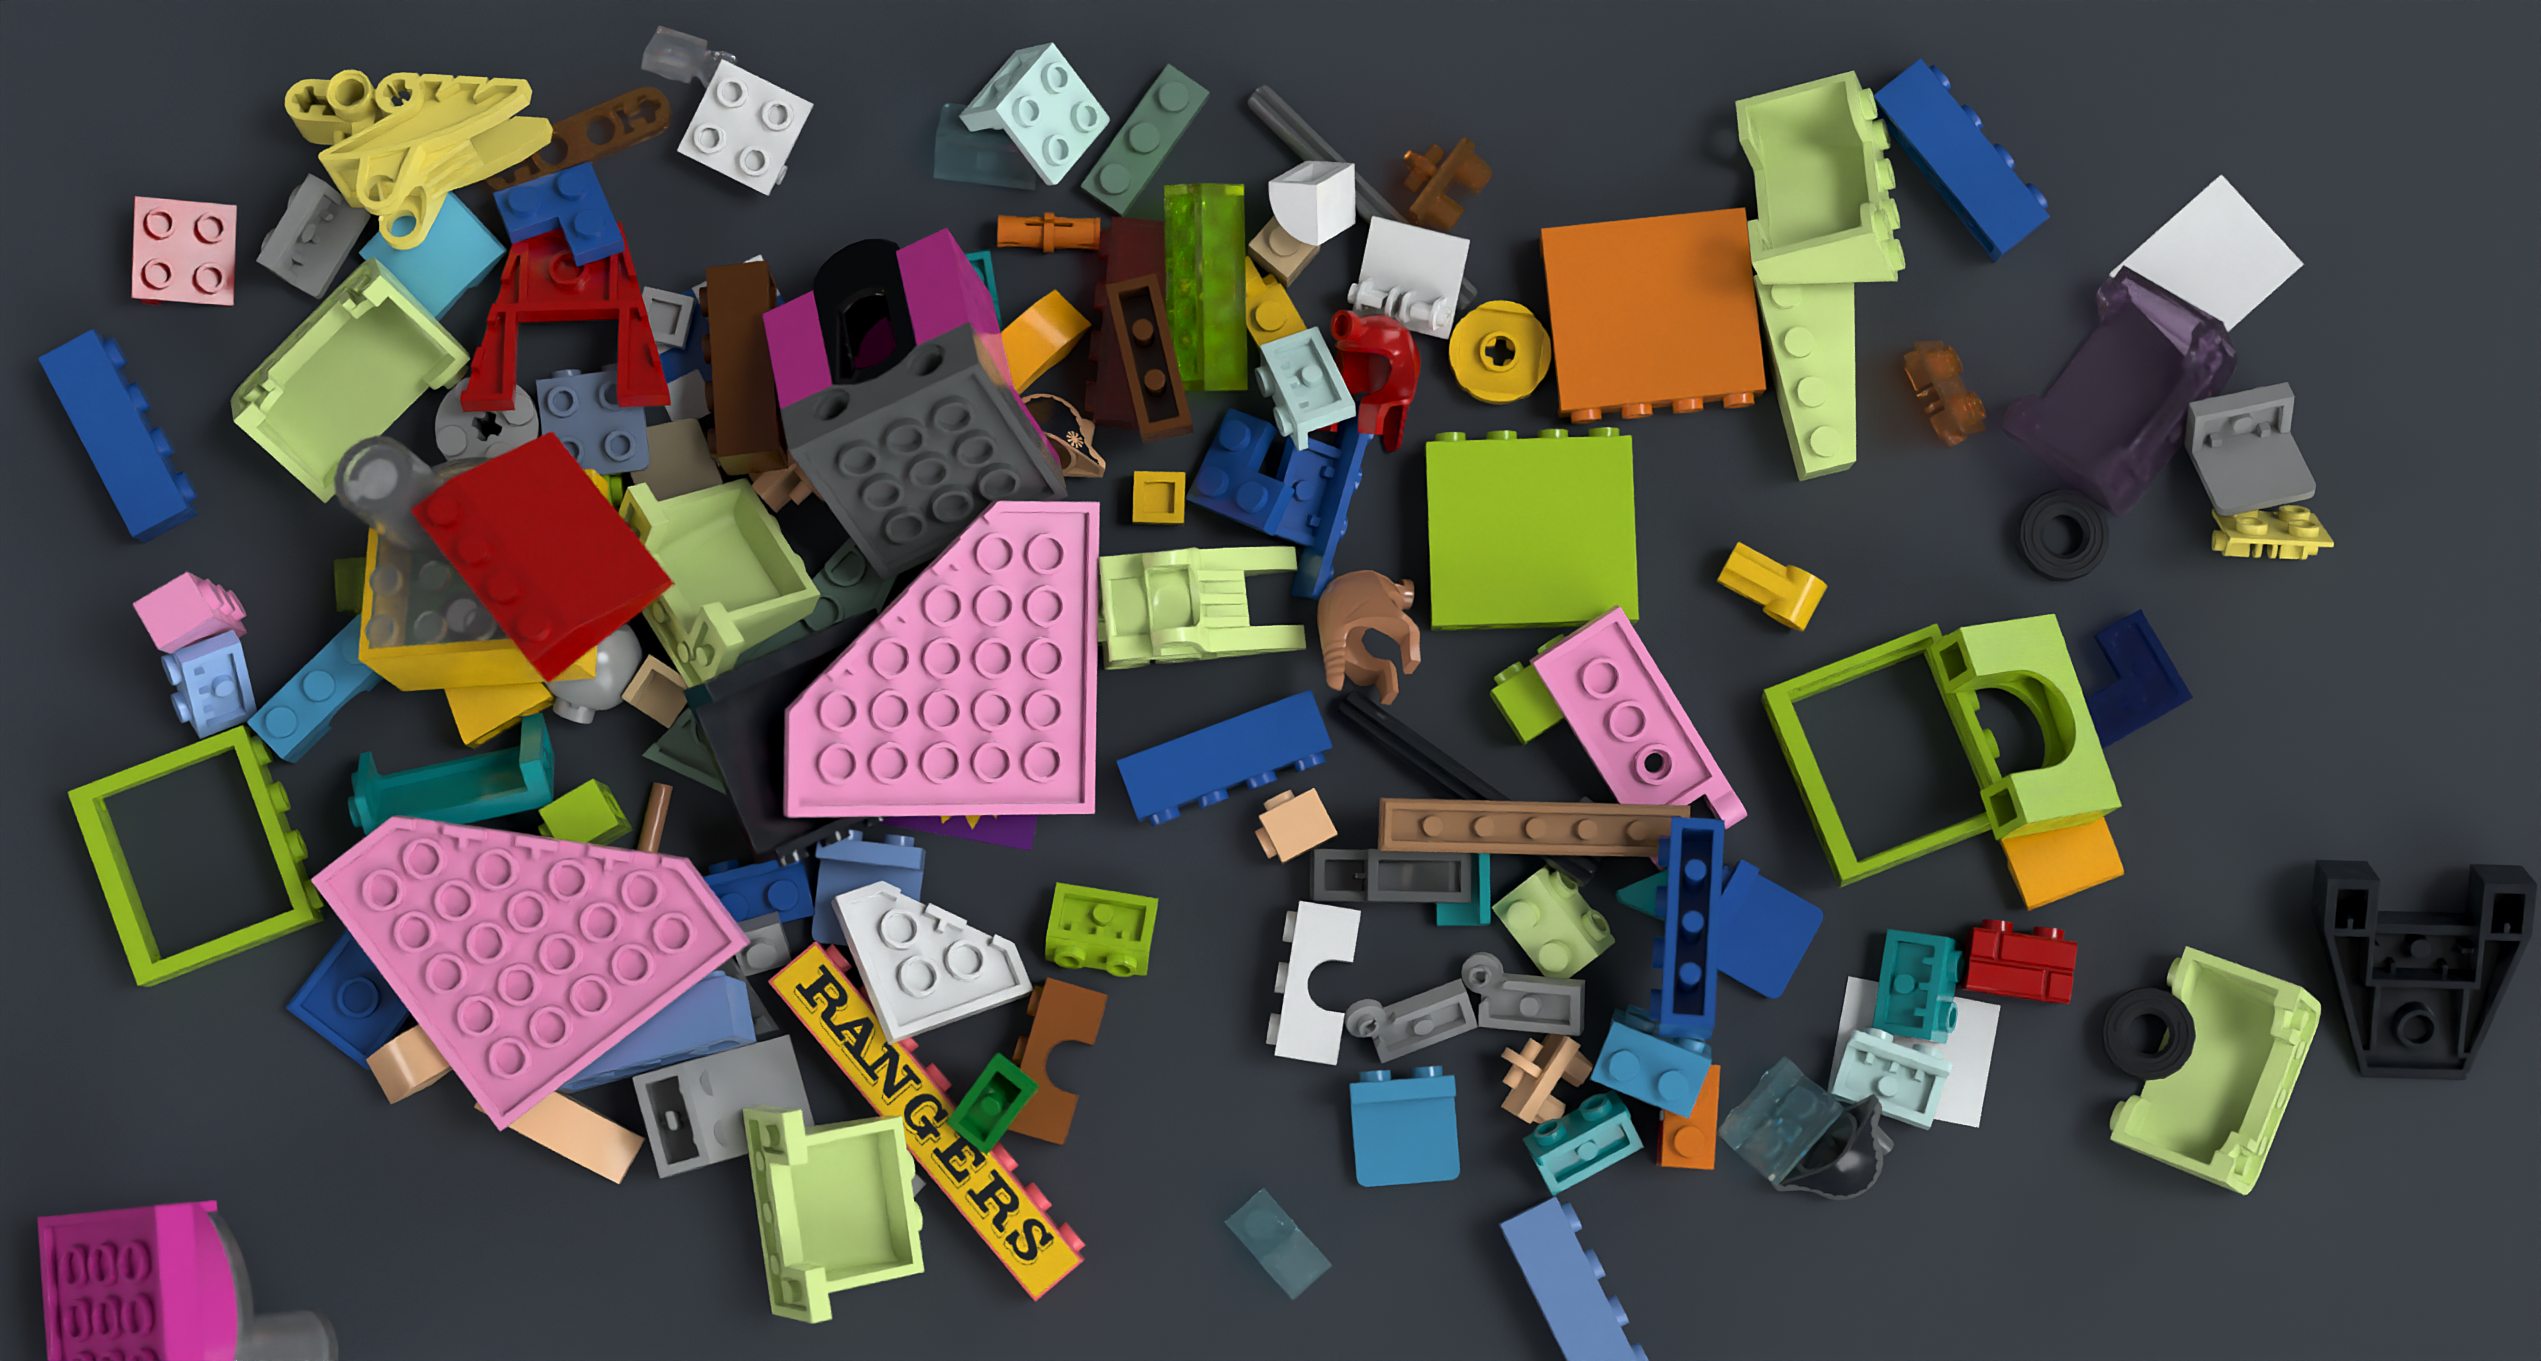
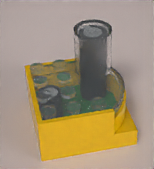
[334,436,608,691]

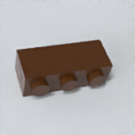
[1105,273,1193,445]

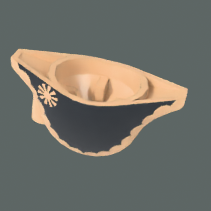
[1021,394,1106,478]

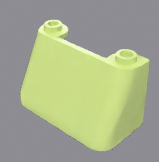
[231,257,470,503]
[2110,946,2321,1195]

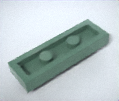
[1080,63,1210,219]

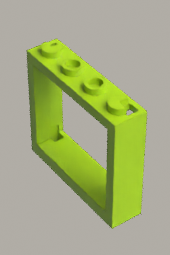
[1761,623,2006,888]
[68,725,325,987]

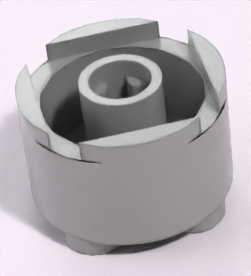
[435,377,542,467]

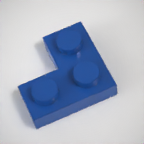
[493,161,625,267]
[1185,408,1295,536]

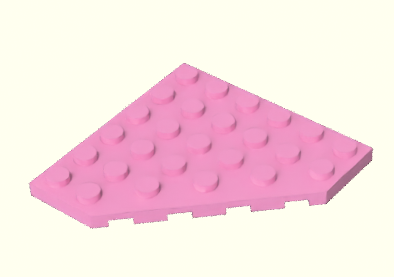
[784,501,1100,817]
[311,815,751,1131]

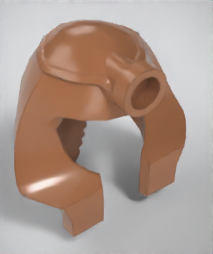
[1317,570,1421,705]

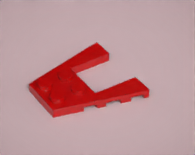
[460,222,671,412]

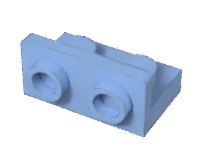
[161,630,257,739]

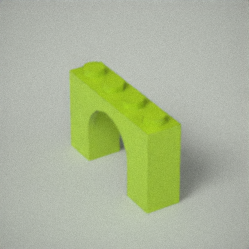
[1930,614,2122,840]

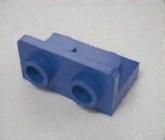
[702,859,815,924]

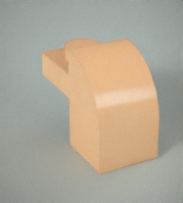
[366,1024,453,1104]

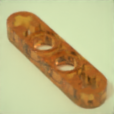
[485,86,672,192]

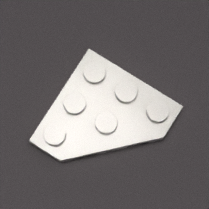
[831,881,1033,1045]

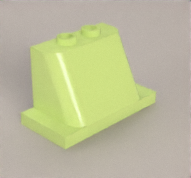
[618,478,821,687]
[742,1105,924,1323]

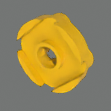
[1448,300,1551,405]

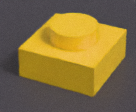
[1132,471,1186,526]

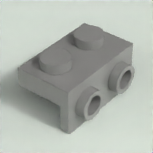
[256,173,371,299]

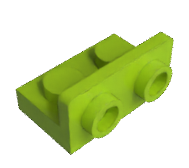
[1045,882,1159,977]

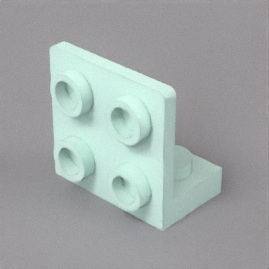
[959,42,1110,186]

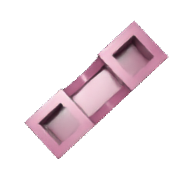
[133,572,247,654]

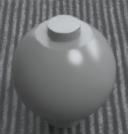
[544,623,643,724]

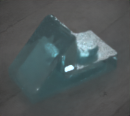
[1225,1187,1332,1300]

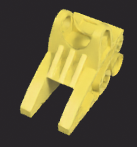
[285,69,553,250]

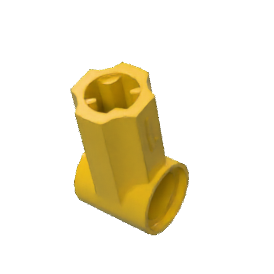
[1716,541,1828,632]

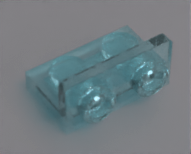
[1717,1056,1845,1187]

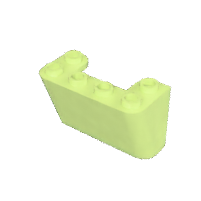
[1736,70,1905,285]

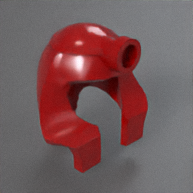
[1316,310,1421,453]

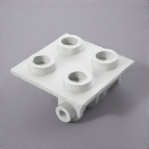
[677,59,814,196]
[1348,216,1470,339]

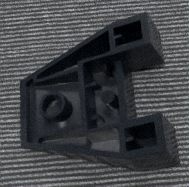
[2311,860,2537,1080]

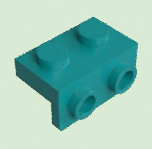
[1522,1089,1644,1196]

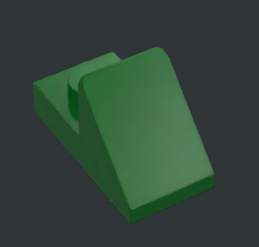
[946,1052,1040,1155]

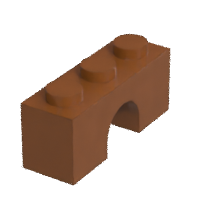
[1008,977,1109,1145]

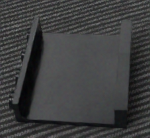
[683,608,891,868]

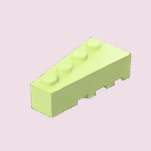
[1753,275,1856,482]

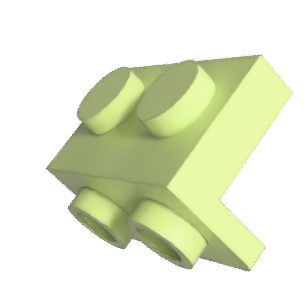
[1491,864,1615,979]

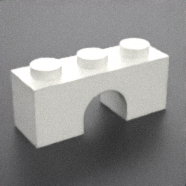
[1266,901,1361,1066]

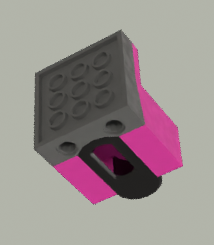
[762,228,1068,581]

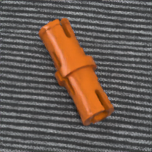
[997,212,1100,253]

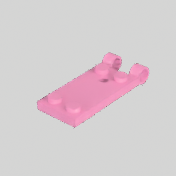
[1529,605,1748,872]

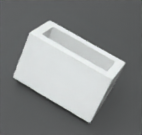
[1269,161,1356,246]

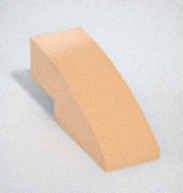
[474,1090,646,1184]

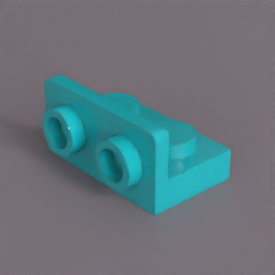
[1872,929,1966,1044]

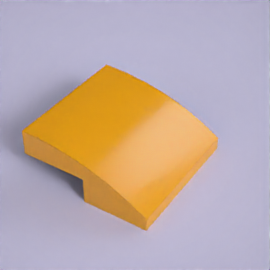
[1999,817,2124,911]

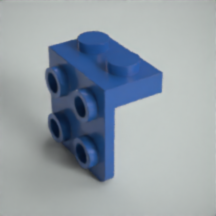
[1717,859,1823,999]

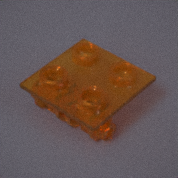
[1904,340,1987,448]

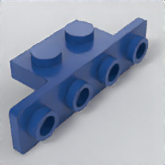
[1273,401,1374,600]

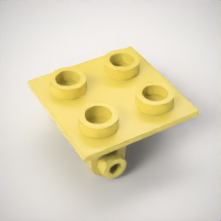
[2212,505,2334,560]

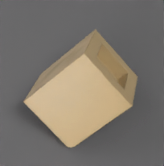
[621,654,689,729]

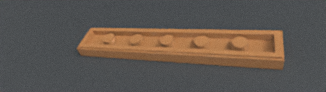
[1378,798,1690,857]

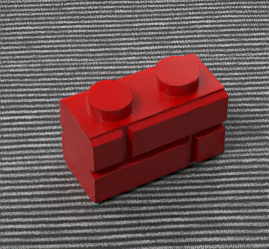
[1960,919,2077,1005]

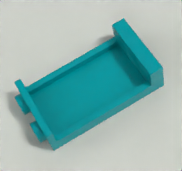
[348,713,555,836]

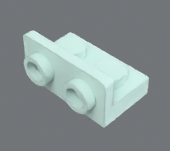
[1255,326,1356,451]

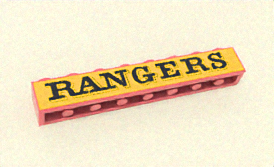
[768,941,1085,1302]

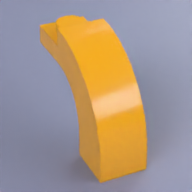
[1000,289,1092,396]

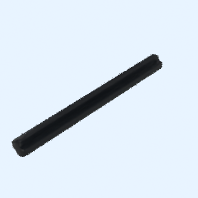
[1337,690,1600,887]

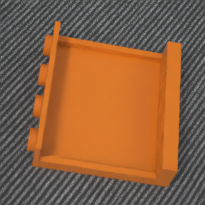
[1538,207,1766,424]

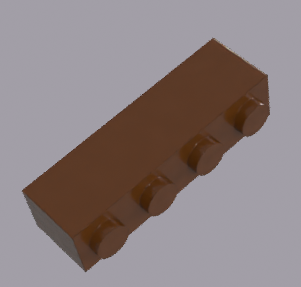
[699,260,789,476]

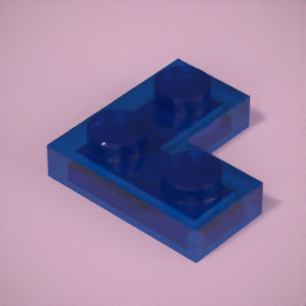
[2085,609,2193,749]

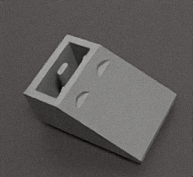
[632,1034,815,1178]

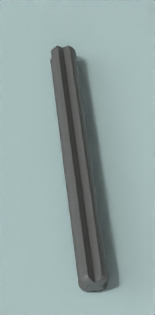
[1248,84,1478,311]

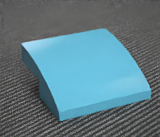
[359,191,508,322]

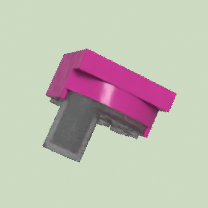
[37,1200,338,1361]

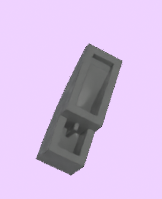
[1309,849,1471,903]

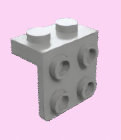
[2184,382,2316,516]

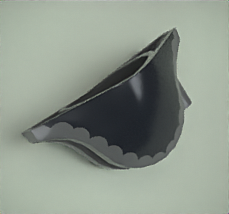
[1769,1094,1894,1200]

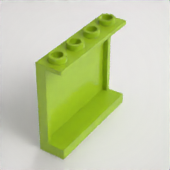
[1424,427,1639,631]

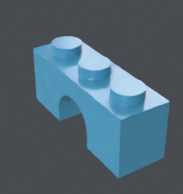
[247,614,384,764]

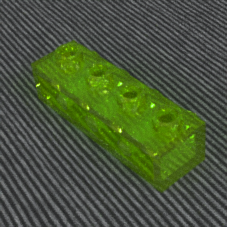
[1164,183,1248,391]

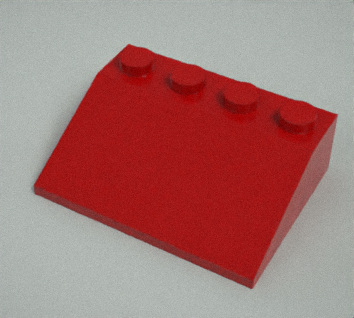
[410,431,675,684]

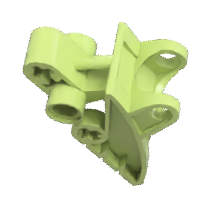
[1097,546,1306,670]

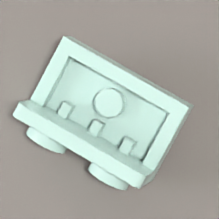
[1829,1027,1953,1130]

